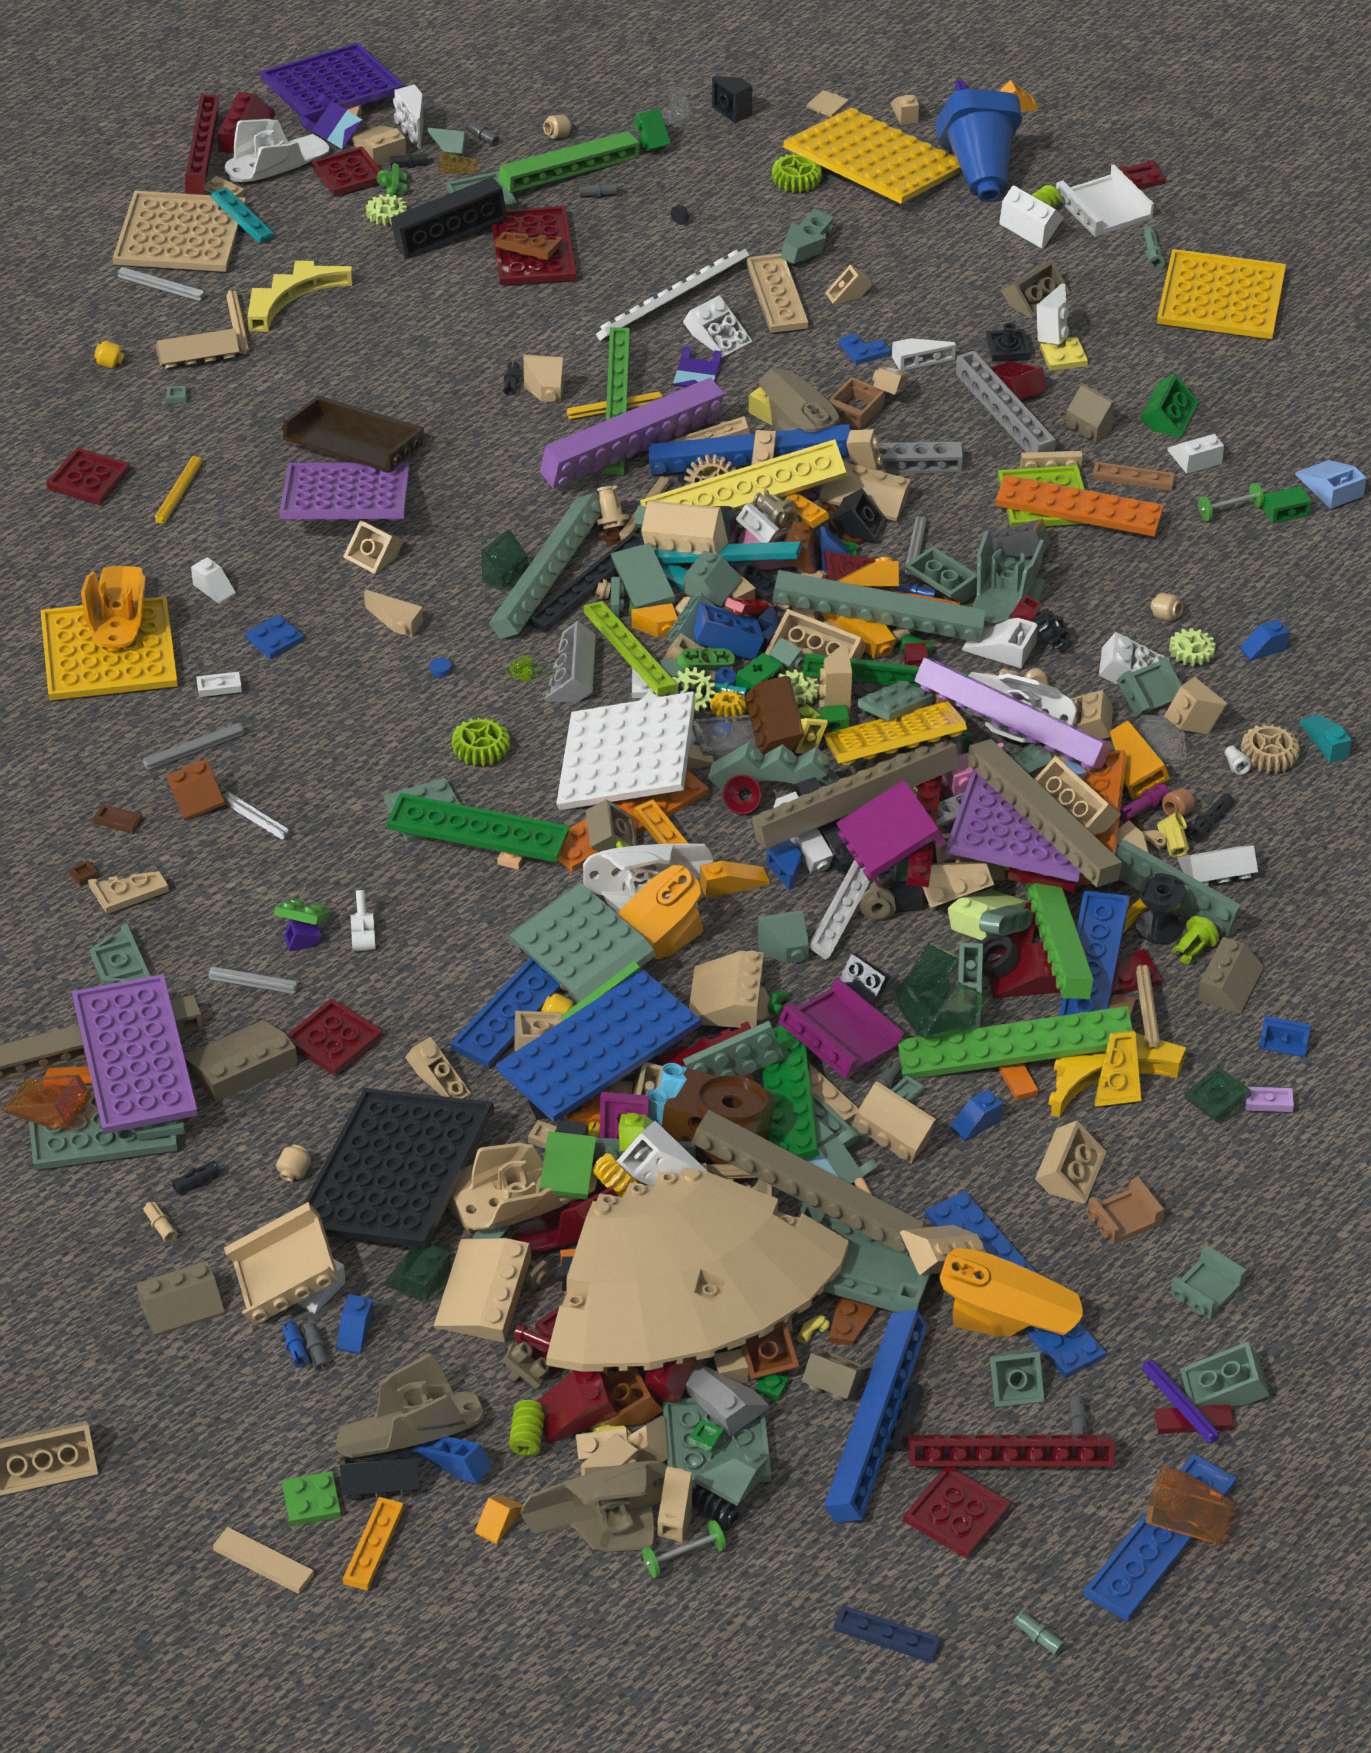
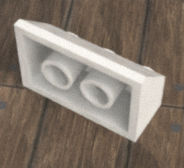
[999,185,1064,249]
[1177,846,1258,885]

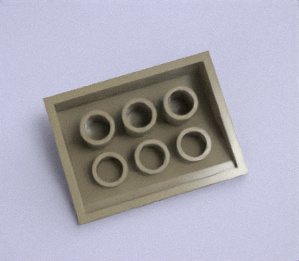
[184,1020,297,1103]

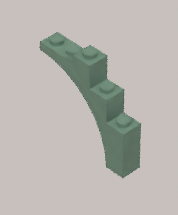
[708,742,841,791]

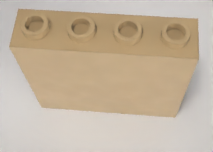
[224,1202,340,1325]

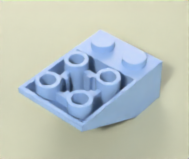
[1295,460,1366,509]

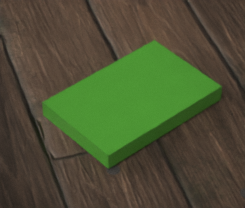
[539,1131,596,1200]

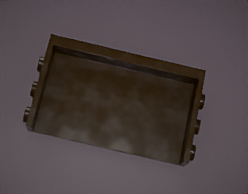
[282,395,424,472]

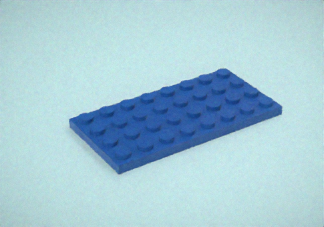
[496,969,702,1123]

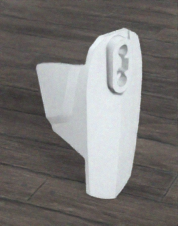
[225,119,329,182]
[961,672,1077,743]
[583,843,713,913]

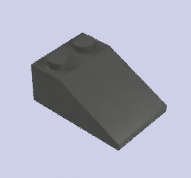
[977,518,1050,559]

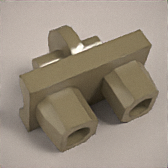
[502,1342,550,1389]

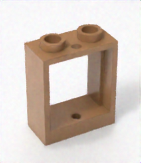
[828,377,885,430]

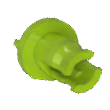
[1172,916,1219,964]

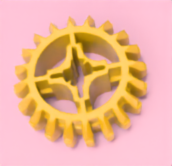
[593,1153,645,1197]

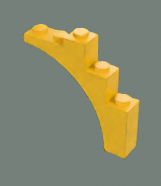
[1048,1033,1186,1117]

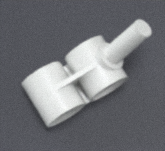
[350,890,375,952]

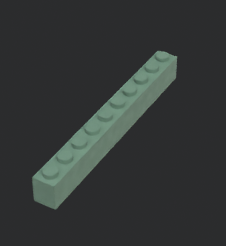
[489,493,602,639]
[772,570,986,642]

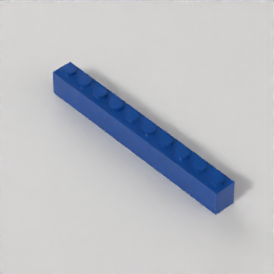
[649,424,850,475]
[824,1309,928,1522]

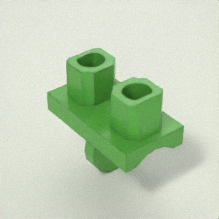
[377,163,407,197]

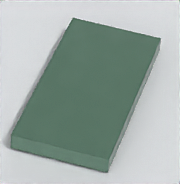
[611,543,675,609]

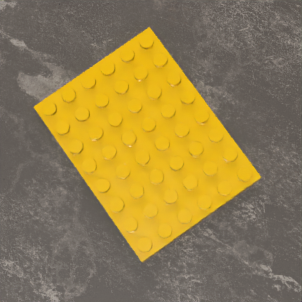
[783,108,962,204]

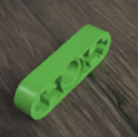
[677,648,735,670]

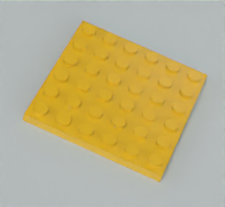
[1157,249,1286,339]
[40,596,178,701]
[823,701,967,765]

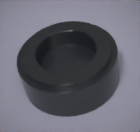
[670,205,689,225]

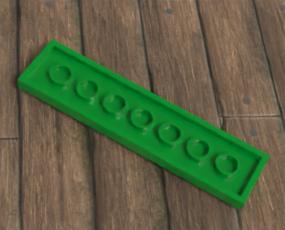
[386,793,569,863]
[762,1026,820,1160]

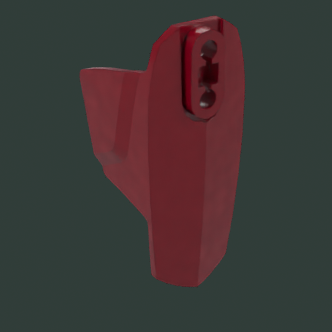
[511,1158,619,1253]

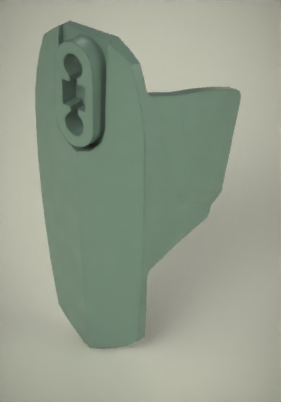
[972,531,1044,624]

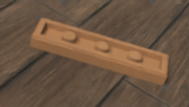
[1092,462,1175,491]

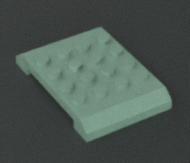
[506,883,656,1003]
[797,1203,932,1312]

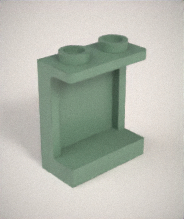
[1116,656,1183,717]
[1170,1245,1247,1319]

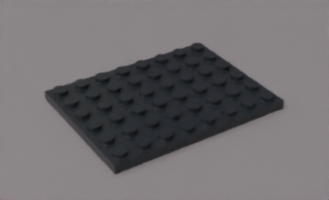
[303,1088,495,1248]

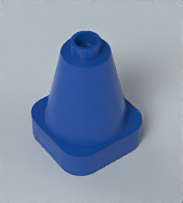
[936,89,1022,202]

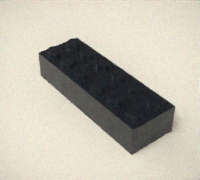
[390,177,508,259]

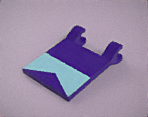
[301,94,363,150]
[673,346,722,387]

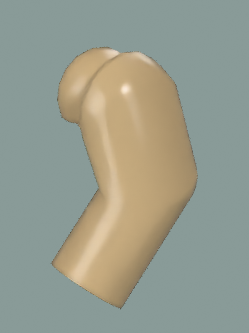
[1141,830,1167,849]

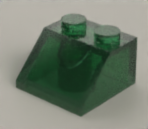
[481,530,528,592]
[384,1244,451,1304]

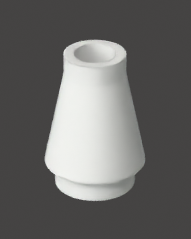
[1225,746,1251,775]

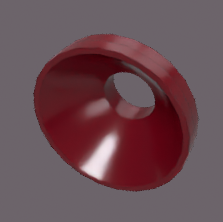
[722,774,763,814]

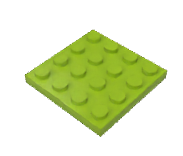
[998,465,1087,527]

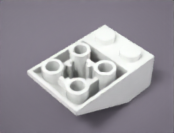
[393,84,424,149]
[683,295,753,358]
[962,618,1038,668]
[1099,632,1169,684]
[616,1121,707,1186]

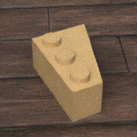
[923,861,994,908]

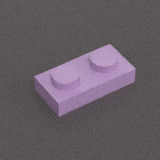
[1244,1087,1294,1112]

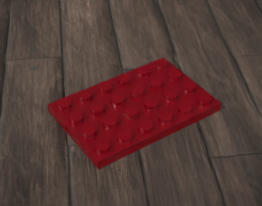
[492,206,576,285]

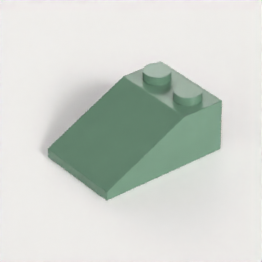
[1180,1341,1270,1406]

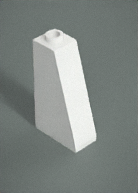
[774,792,833,873]

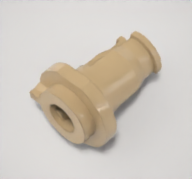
[597,485,630,530]

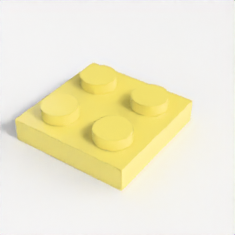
[1039,337,1088,371]

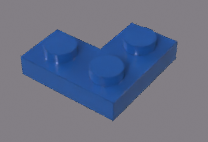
[838,333,891,365]

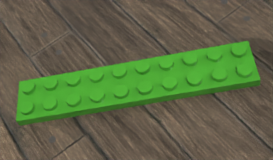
[898,1006,1132,1079]

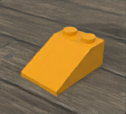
[837,557,899,589]

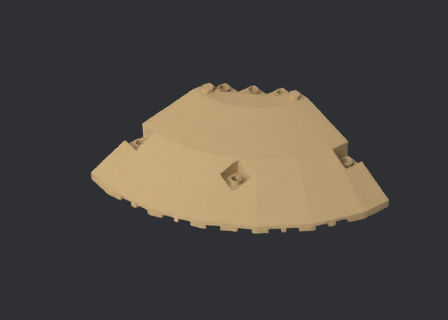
[546,1168,849,1372]

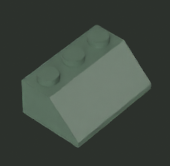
[904,546,977,604]

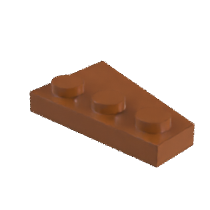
[495,232,563,260]
[829,1296,879,1346]

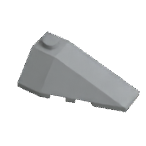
[684,1362,770,1436]

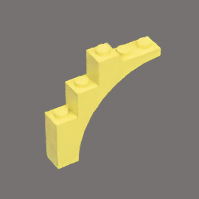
[248,261,353,332]

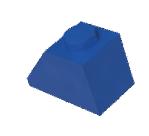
[820,527,851,573]
[1239,619,1289,662]
[766,839,802,891]
[950,1089,1003,1142]
[336,1294,374,1355]

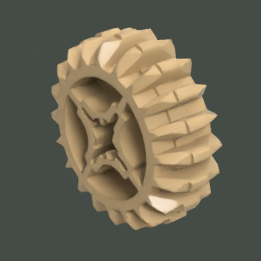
[684,454,736,486]
[1240,724,1300,774]

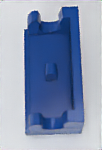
[1259,1016,1311,1058]

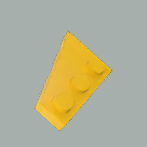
[1094,1030,1141,1106]

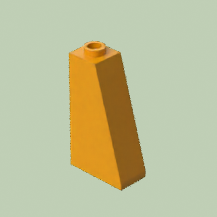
[820,612,895,659]
[1110,721,1170,800]

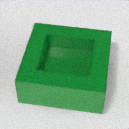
[755,1374,788,1402]
[689,1419,724,1453]

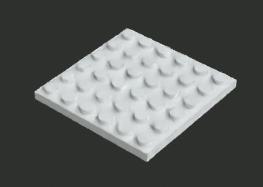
[556,692,696,810]

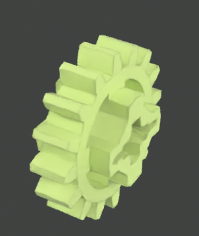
[366,194,407,225]
[1169,628,1216,666]
[669,667,715,714]
[778,669,819,707]

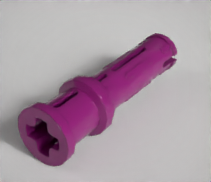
[1120,783,1170,822]

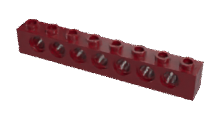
[185,94,219,195]
[908,1434,1114,1466]

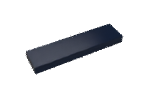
[833,1605,942,1663]

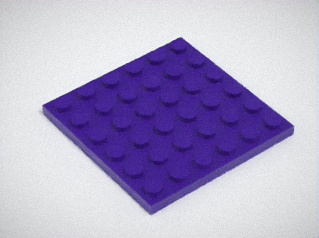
[260,43,404,121]

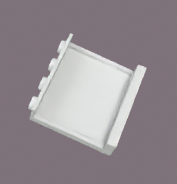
[1056,164,1154,237]

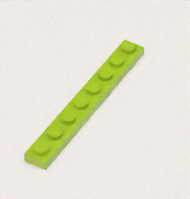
[583,601,677,695]

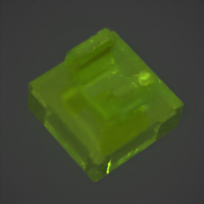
[508,654,533,682]

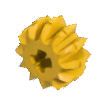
[710,689,747,724]

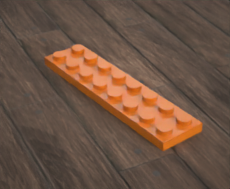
[995,475,1164,537]
[1075,750,1127,886]
[558,769,709,872]

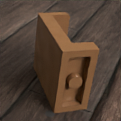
[1087,1177,1164,1245]

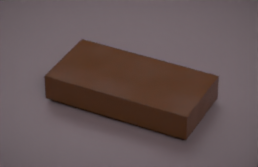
[93,804,143,834]

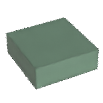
[166,386,187,404]

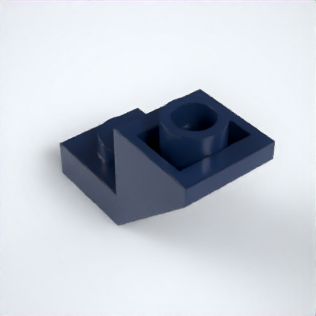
[758,606,779,653]

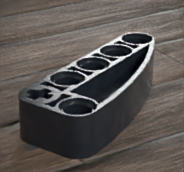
[792,777,857,872]

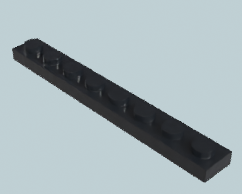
[528,532,644,632]

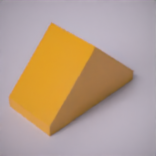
[475,1495,523,1544]

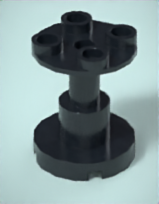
[1136,873,1186,945]

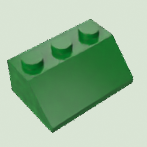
[1140,373,1199,438]

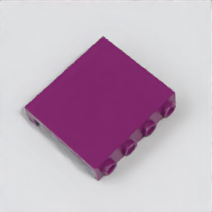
[836,780,947,887]
[778,977,904,1079]

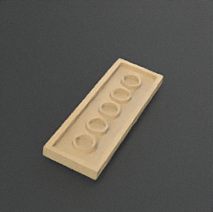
[746,253,808,333]

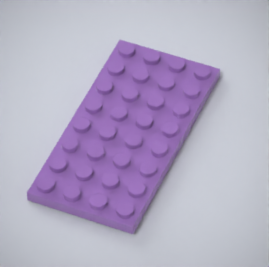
[72,974,198,1134]

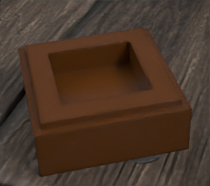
[68,860,100,887]

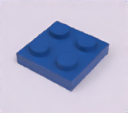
[245,614,304,660]

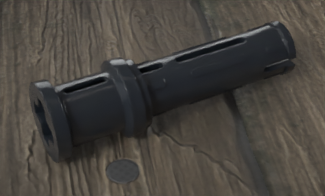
[1185,793,1234,842]

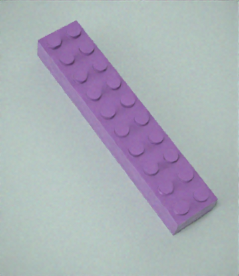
[540,377,724,489]

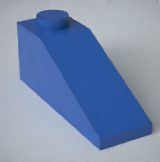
[414,1437,492,1484]

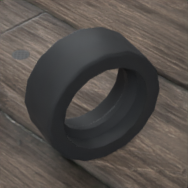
[979,934,1019,978]

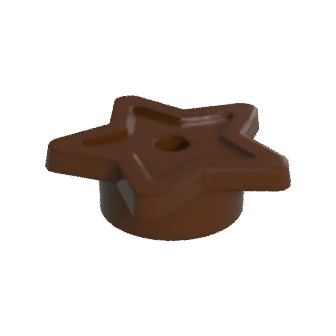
[599,528,622,547]

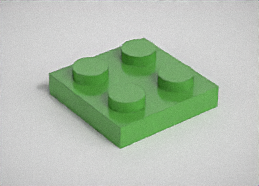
[274,898,332,925]
[282,1471,341,1526]

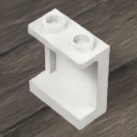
[736,503,799,543]

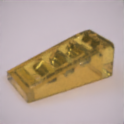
[439,152,477,174]

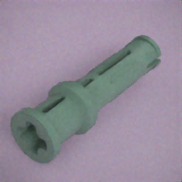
[1143,226,1165,270]

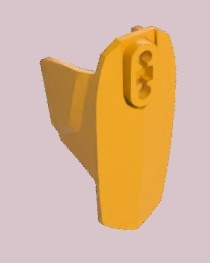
[81,566,146,651]
[617,865,703,960]
[939,1248,1083,1337]

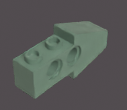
[780,209,834,264]
[956,943,983,1031]

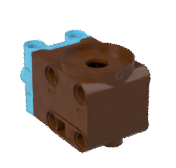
[646,1063,775,1184]

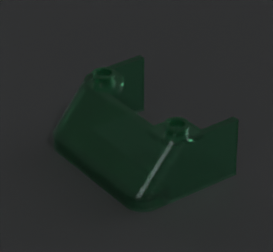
[894,942,989,1040]

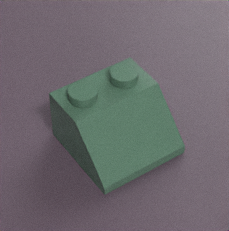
[685,550,741,606]

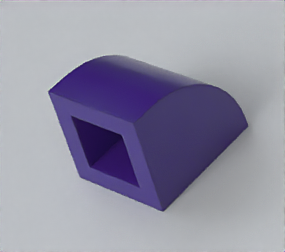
[284,919,321,951]

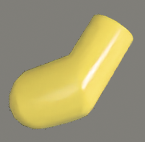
[797,1315,830,1344]

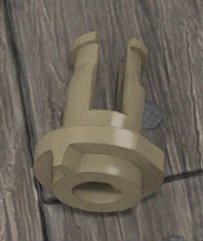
[753,489,798,530]
[860,874,896,920]

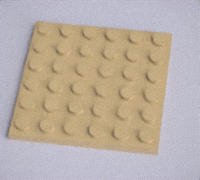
[113,191,246,272]

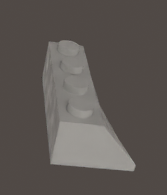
[544,621,596,702]

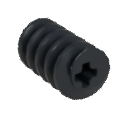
[692,1483,745,1531]

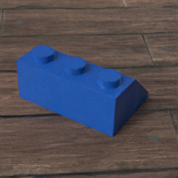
[693,602,764,660]

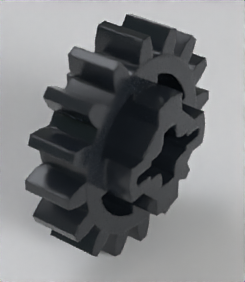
[1035,608,1072,652]

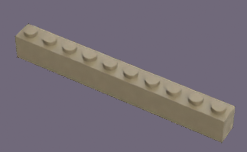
[752,736,960,849]
[967,739,1122,887]
[0,995,203,1082]
[691,1109,924,1256]

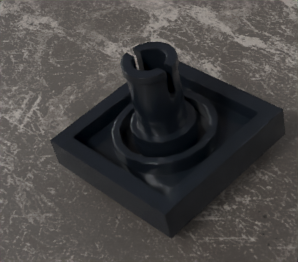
[986,322,1031,361]
[840,953,890,1008]

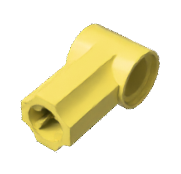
[1157,812,1189,858]

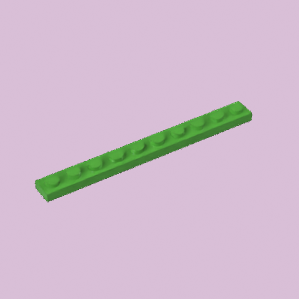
[604,327,629,475]

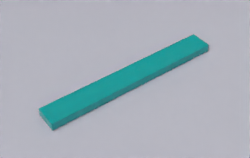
[653,541,802,564]

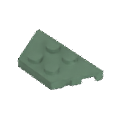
[90,923,150,985]

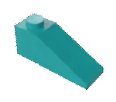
[1299,714,1352,763]

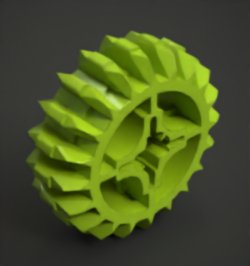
[772,153,822,194]
[452,717,510,767]

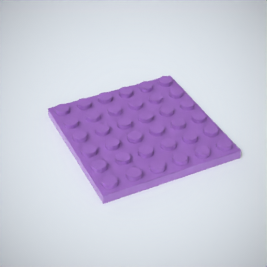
[279,462,410,521]
[945,770,1081,882]

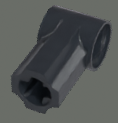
[728,561,759,580]

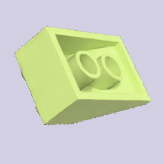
[948,889,1027,940]

